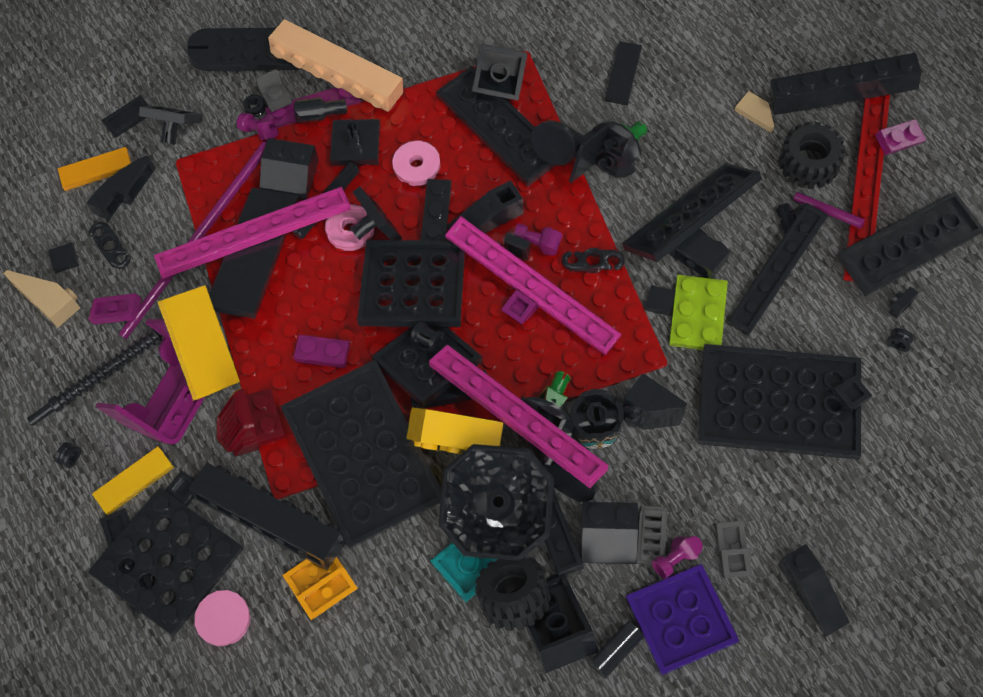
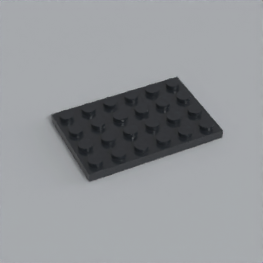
[698,344,861,460]
[280,360,442,549]

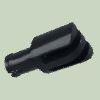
[294,97,347,123]

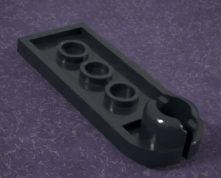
[187,27,307,71]

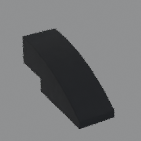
[87,156,156,221]

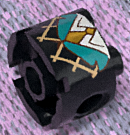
[570,389,624,449]

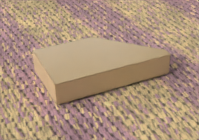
[735,91,774,133]

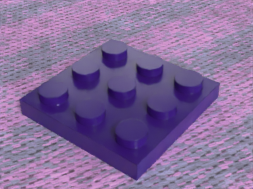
[626,564,739,676]

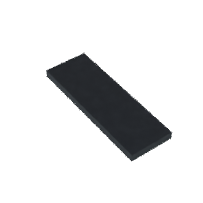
[436,66,555,187]
[622,163,762,262]
[209,188,299,319]
[836,191,983,297]

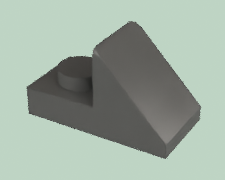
[255,70,292,112]

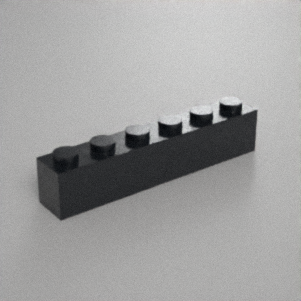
[770,53,922,115]
[189,463,345,571]

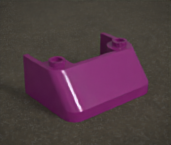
[95,319,205,444]

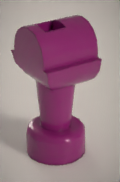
[236,113,279,140]
[514,223,562,255]
[651,536,703,579]

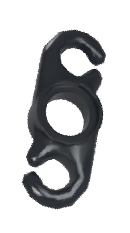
[89,222,131,269]
[562,248,625,273]

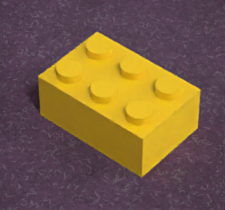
[406,407,504,454]

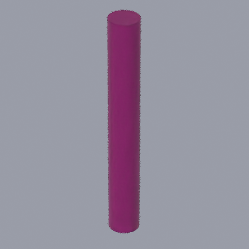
[793,192,865,228]

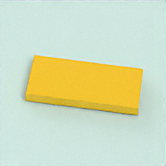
[157,285,240,400]

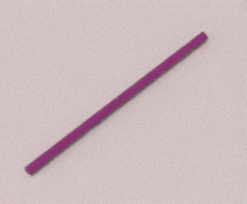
[118,142,266,340]

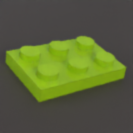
[669,275,728,350]

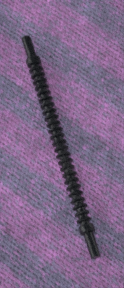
[27,288,212,426]

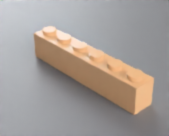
[268,19,403,112]

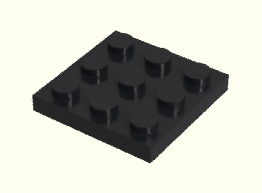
[372,327,482,408]

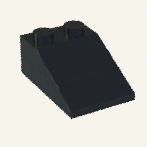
[513,574,598,673]

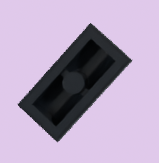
[589,621,644,679]

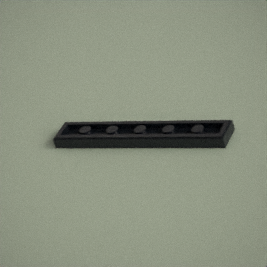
[727,203,828,336]

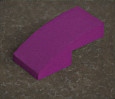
[501,289,539,325]

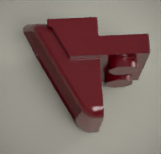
[217,388,285,457]

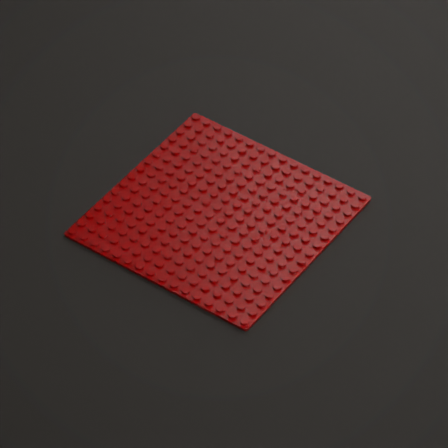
[176,51,667,500]

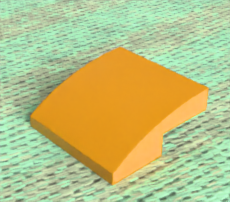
[282,557,358,621]

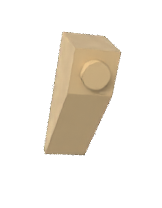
[3,270,80,328]

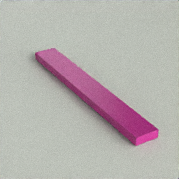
[154,187,351,279]
[445,216,621,356]
[429,345,608,488]

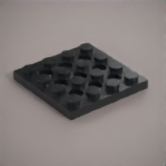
[357,240,465,327]
[88,487,244,637]

